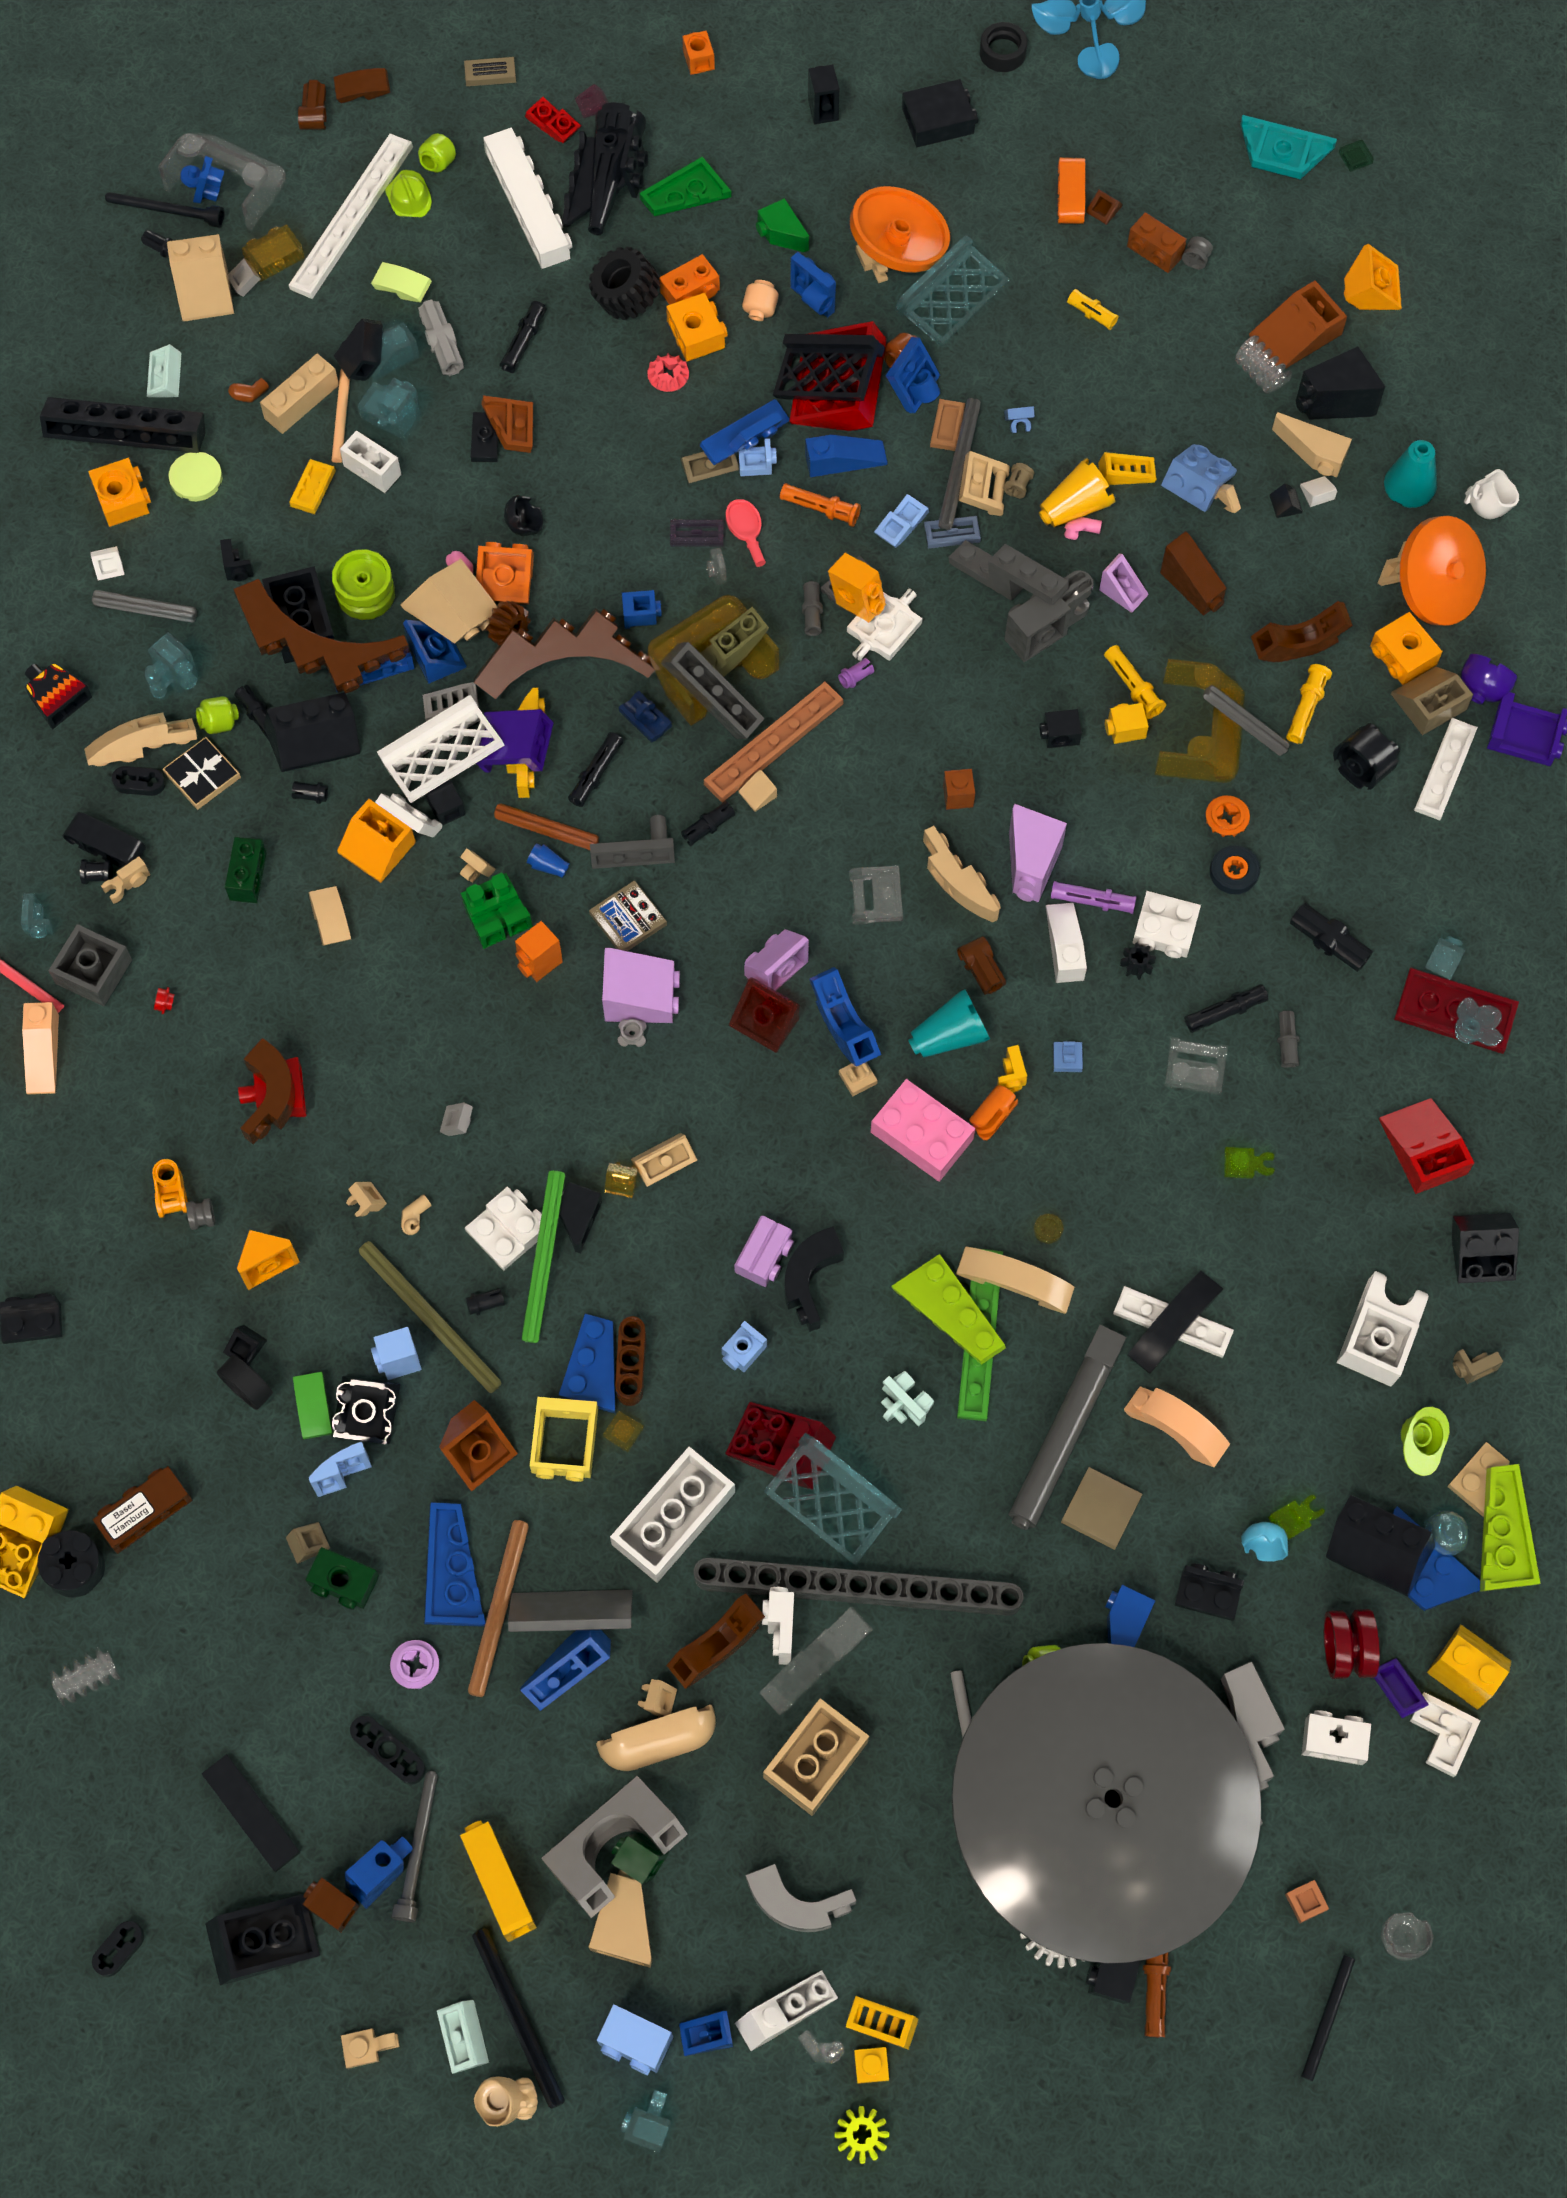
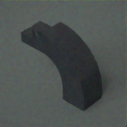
[785,1226,844,1332]

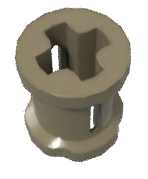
[1003,463,1034,499]

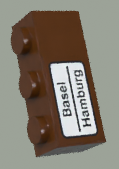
[92,1466,193,1554]

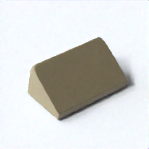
[680,452,739,483]

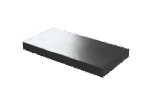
[508,1590,633,1632]

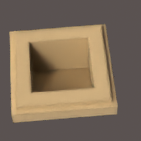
[738,770,777,812]

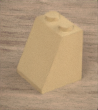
[167,234,234,321]
[401,559,497,644]

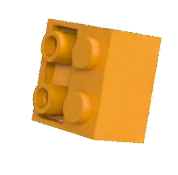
[337,799,416,883]

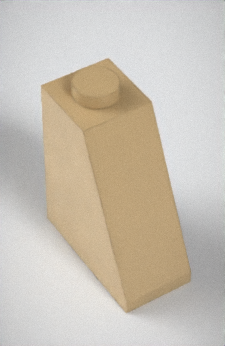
[589,1870,652,1968]

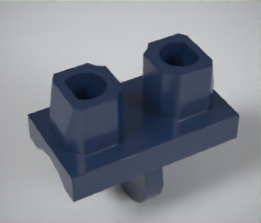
[619,691,672,743]

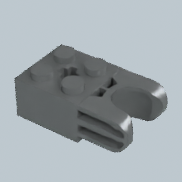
[1004,570,1093,662]

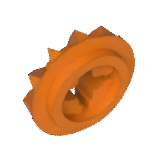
[1205,795,1250,837]

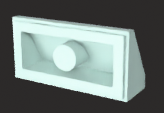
[147,344,181,397]
[437,2000,489,2074]

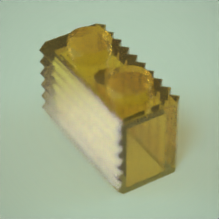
[242,224,304,282]

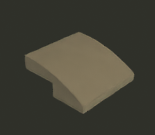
[1061,1467,1142,1550]

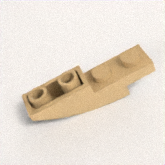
[84,713,197,766]
[923,826,1001,922]

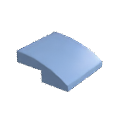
[309,1441,372,1497]

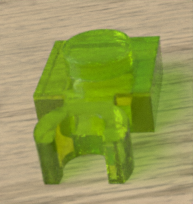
[1224,1147,1274,1179]
[1268,1495,1325,1540]

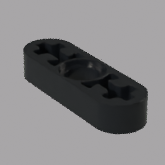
[350,1716,425,1785]

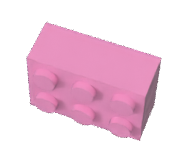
[871,1079,975,1182]

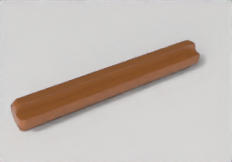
[494,803,599,850]

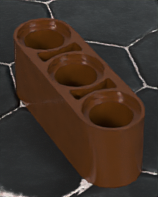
[615,1316,646,1406]

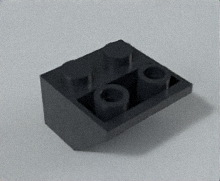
[1452,1213,1519,1283]

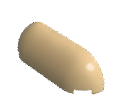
[596,1705,716,1771]

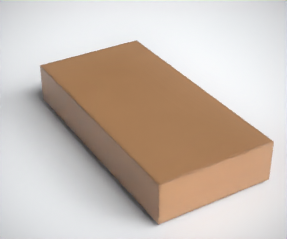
[930,399,965,451]

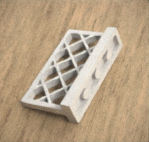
[377,695,505,803]

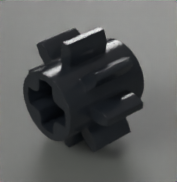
[1120,942,1156,980]

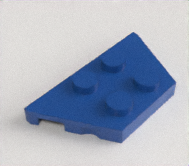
[1392,1506,1480,1611]

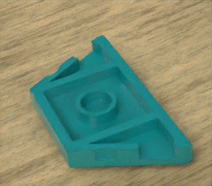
[1240,115,1337,179]

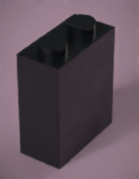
[902,79,978,148]

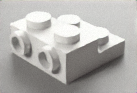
[1133,891,1201,958]
[465,1187,541,1271]
[762,1587,794,1665]

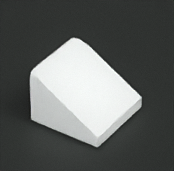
[1300,476,1337,507]

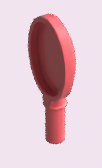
[726,499,766,567]

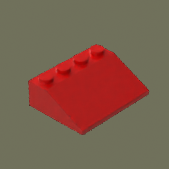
[789,321,887,431]

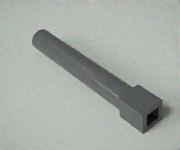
[1008,1325,1126,1530]

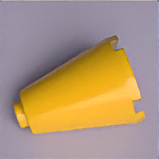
[1038,458,1115,527]

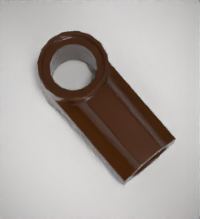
[298,80,327,130]
[957,936,1006,995]

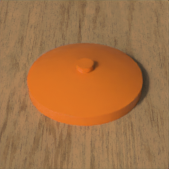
[850,186,950,272]
[1400,516,1486,626]

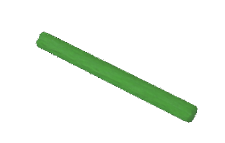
[522,1171,565,1343]

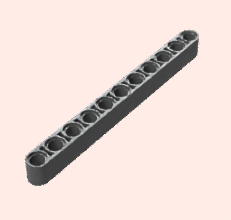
[694,1558,1024,1616]

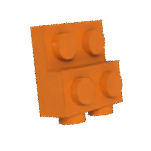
[476,542,534,605]

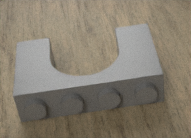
[541,1776,687,1918]

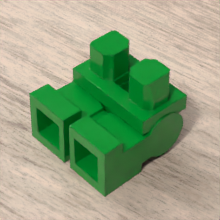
[460,873,533,949]

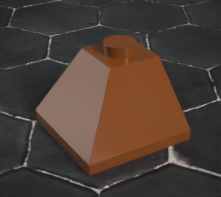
[439,1400,518,1491]

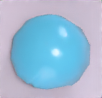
[1241,1522,1289,1561]

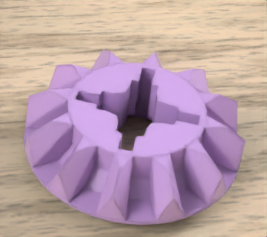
[390,1640,439,1689]

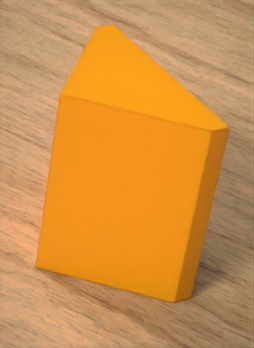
[237,1230,300,1290]

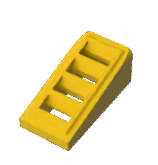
[1098,452,1157,485]
[845,1996,918,2050]

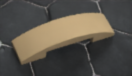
[956,1247,1075,1314]

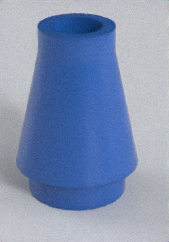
[526,843,570,878]

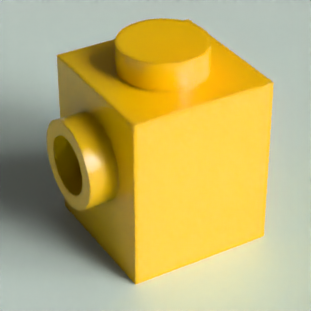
[1105,703,1149,744]

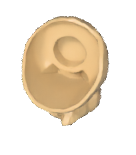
[474,2077,538,2127]

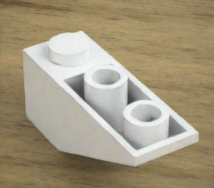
[735,1970,838,2051]

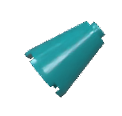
[1384,440,1437,508]
[908,989,990,1058]

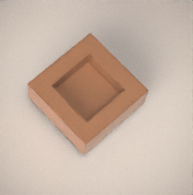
[1285,1880,1329,1923]

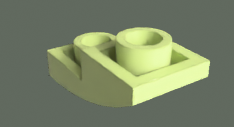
[371,262,432,303]

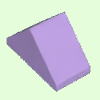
[1099,554,1148,612]

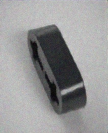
[112,766,165,796]
[92,1921,144,1977]

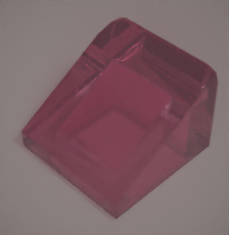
[575,84,609,118]

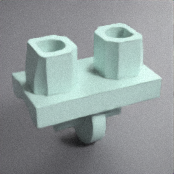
[881,1371,934,1427]

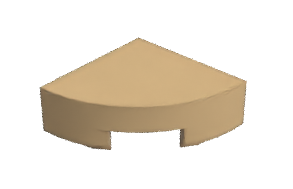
[1214,484,1241,513]

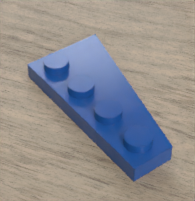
[424,1503,486,1626]

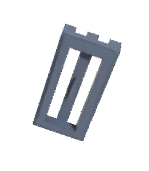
[924,516,981,549]

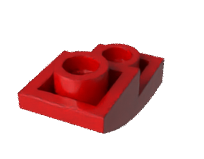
[525,97,581,144]

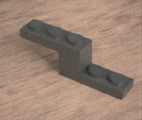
[949,540,1069,605]

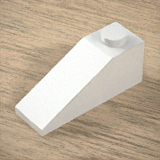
[1046,903,1087,983]

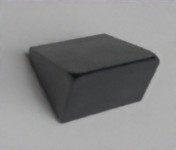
[223,1325,267,1366]

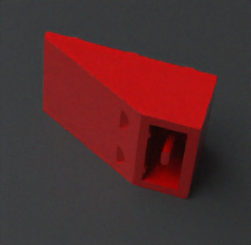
[1379,1098,1474,1194]

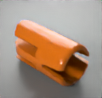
[969,1085,1018,1140]

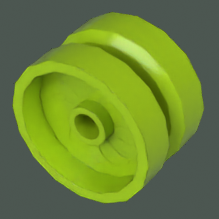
[332,550,395,620]

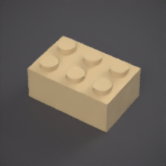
[763,1698,869,1816]

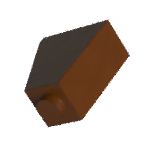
[1160,531,1226,616]

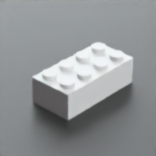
[610,1447,735,1583]

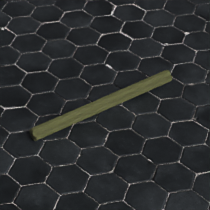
[359,1241,501,1393]

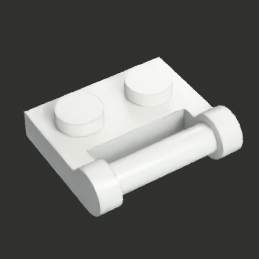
[375,793,442,837]

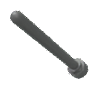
[391,1771,437,1922]

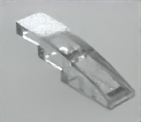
[759,1607,873,1715]

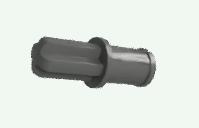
[1277,1011,1300,1068]

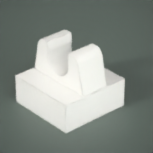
[91,546,124,580]

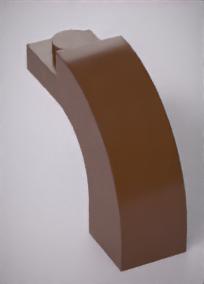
[1251,601,1353,662]
[240,1038,295,1145]
[666,1593,765,1689]

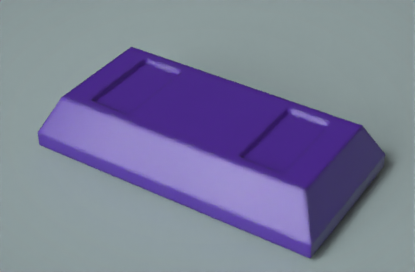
[1373,1658,1429,1718]

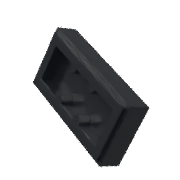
[471,412,499,462]

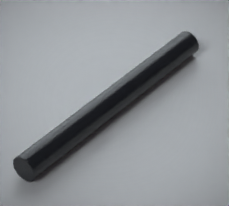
[1301,1955,1355,2082]

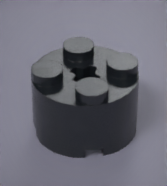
[1333,723,1400,790]
[37,1530,105,1598]

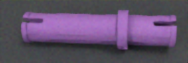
[1051,881,1136,914]

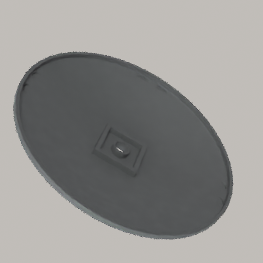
[951,1643,1261,1963]

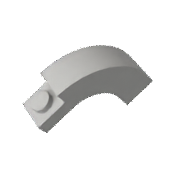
[746,1864,856,1932]

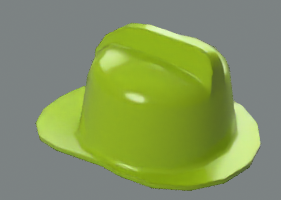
[385,170,432,217]
[1401,1406,1450,1476]

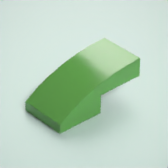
[293,1372,332,1439]

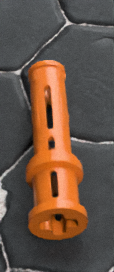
[780,483,861,527]

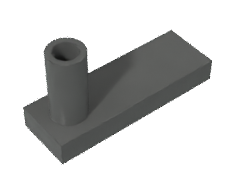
[590,815,675,869]

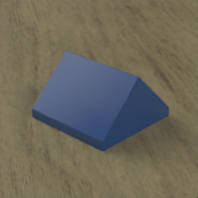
[403,620,467,683]

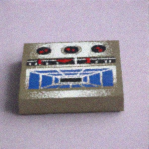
[589,880,667,951]

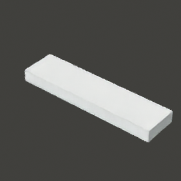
[1414,718,1478,820]
[1113,1286,1234,1358]

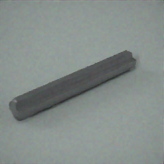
[92,590,197,623]
[1202,685,1290,756]

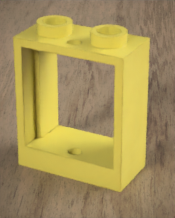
[530,1397,598,1482]

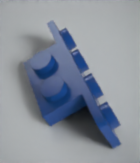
[700,399,790,465]

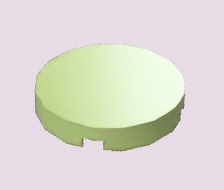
[169,452,223,502]

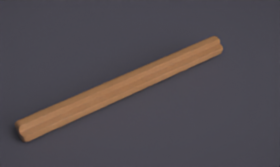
[468,1520,529,1697]

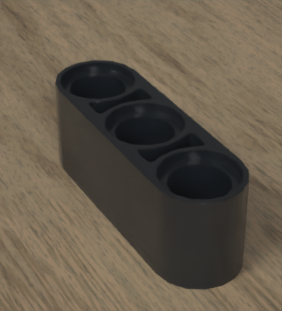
[63,812,146,868]

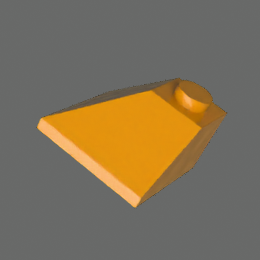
[1344,244,1402,310]

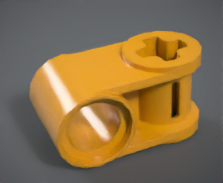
[152,1159,188,1218]

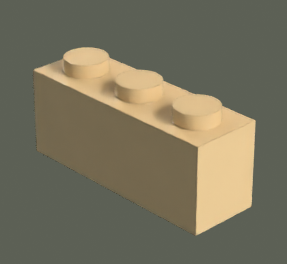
[260,354,339,434]

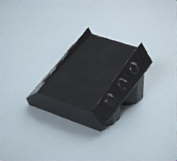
[331,1376,401,1444]

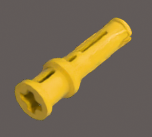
[1104,645,1166,719]
[1286,664,1332,744]

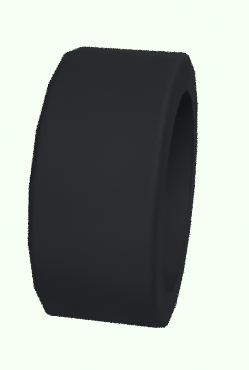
[979,22,1028,72]
[217,1355,273,1410]

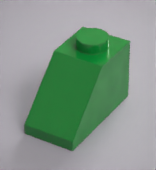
[756,198,809,253]

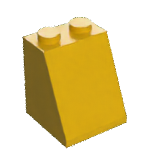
[1427,1624,1512,1710]

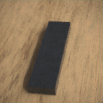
[202,1754,301,1873]

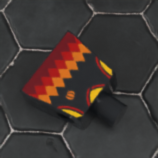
[25,663,92,730]

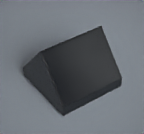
[1270,483,1303,518]

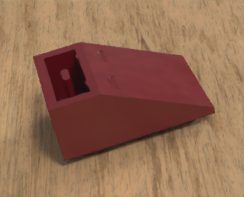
[725,1402,836,1490]

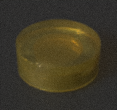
[1034,1214,1063,1244]

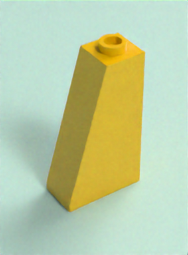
[460,1820,537,1942]

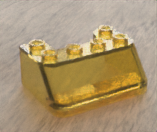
[648,595,779,726]

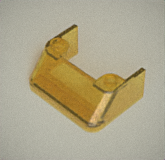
[1155,659,1245,783]

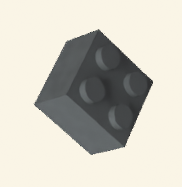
[48,924,132,1006]

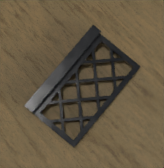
[773,334,885,401]

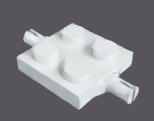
[847,589,922,661]

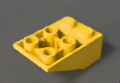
[0,1486,69,1598]

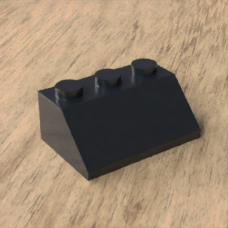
[264,692,360,772]
[1326,1495,1436,1597]

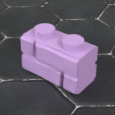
[734,1216,795,1287]

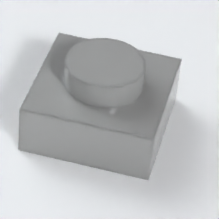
[228,258,261,297]
[440,1103,473,1136]

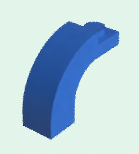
[809,967,881,1067]

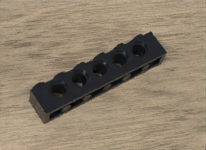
[40,397,206,453]

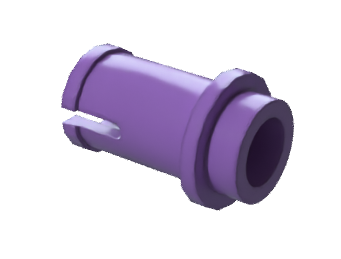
[838,658,874,689]

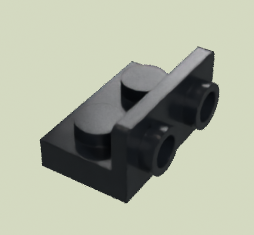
[0,1293,62,1344]
[1174,1563,1244,1621]

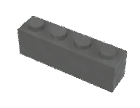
[661,642,765,739]

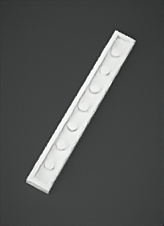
[289,134,413,299]

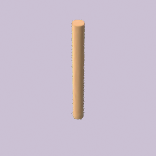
[332,369,350,463]

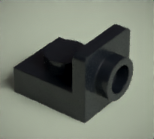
[220,539,254,582]

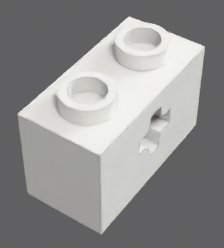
[340,431,401,493]
[1301,1710,1371,1765]

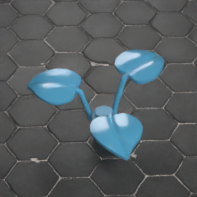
[1032,0,1146,79]

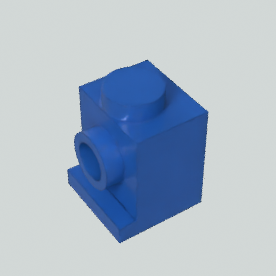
[622,590,662,629]

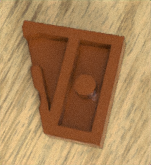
[481,395,533,453]

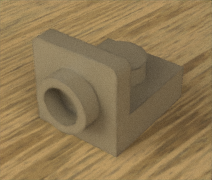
[1453,1349,1503,1384]

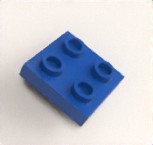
[791,252,836,317]
[886,337,940,413]

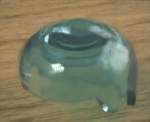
[1423,1510,1469,1555]

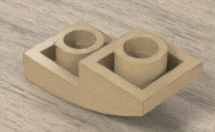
[308,886,351,946]

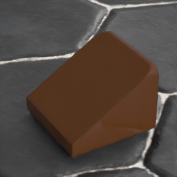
[1086,190,1123,225]

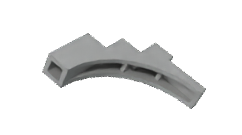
[1221,1662,1285,1826]

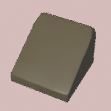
[286,1522,330,1564]

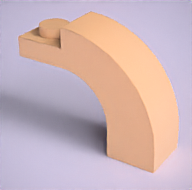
[1124,1387,1230,1467]

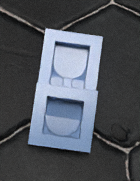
[874,494,929,548]

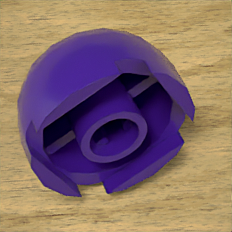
[1461,654,1517,705]

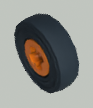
[1210,846,1260,894]

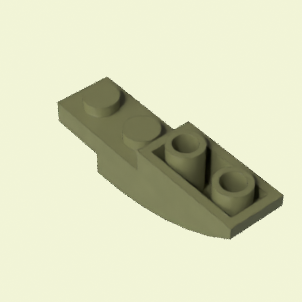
[669,606,769,701]

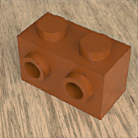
[1127,212,1187,273]

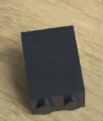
[1296,347,1385,420]

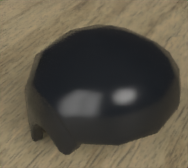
[504,495,543,536]

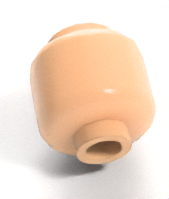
[742,280,779,321]

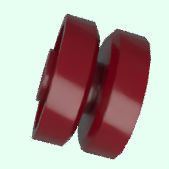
[1323,1609,1379,1679]

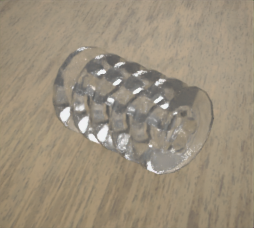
[1235,335,1292,394]
[50,1647,121,1707]

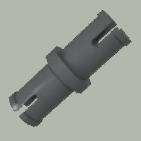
[802,581,823,636]

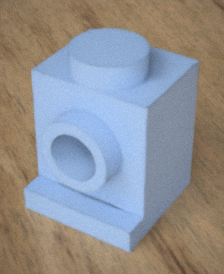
[721,1321,767,1372]

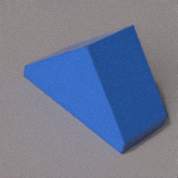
[679,2011,733,2056]

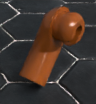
[228,378,269,403]

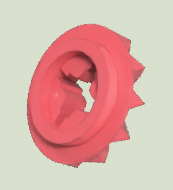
[647,353,689,392]

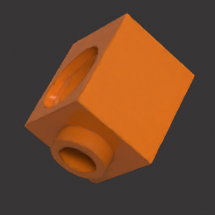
[682,30,715,75]

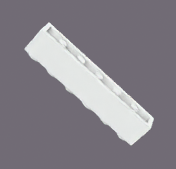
[483,127,572,269]

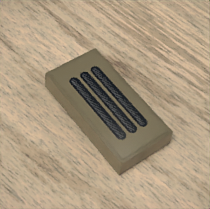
[464,57,516,86]

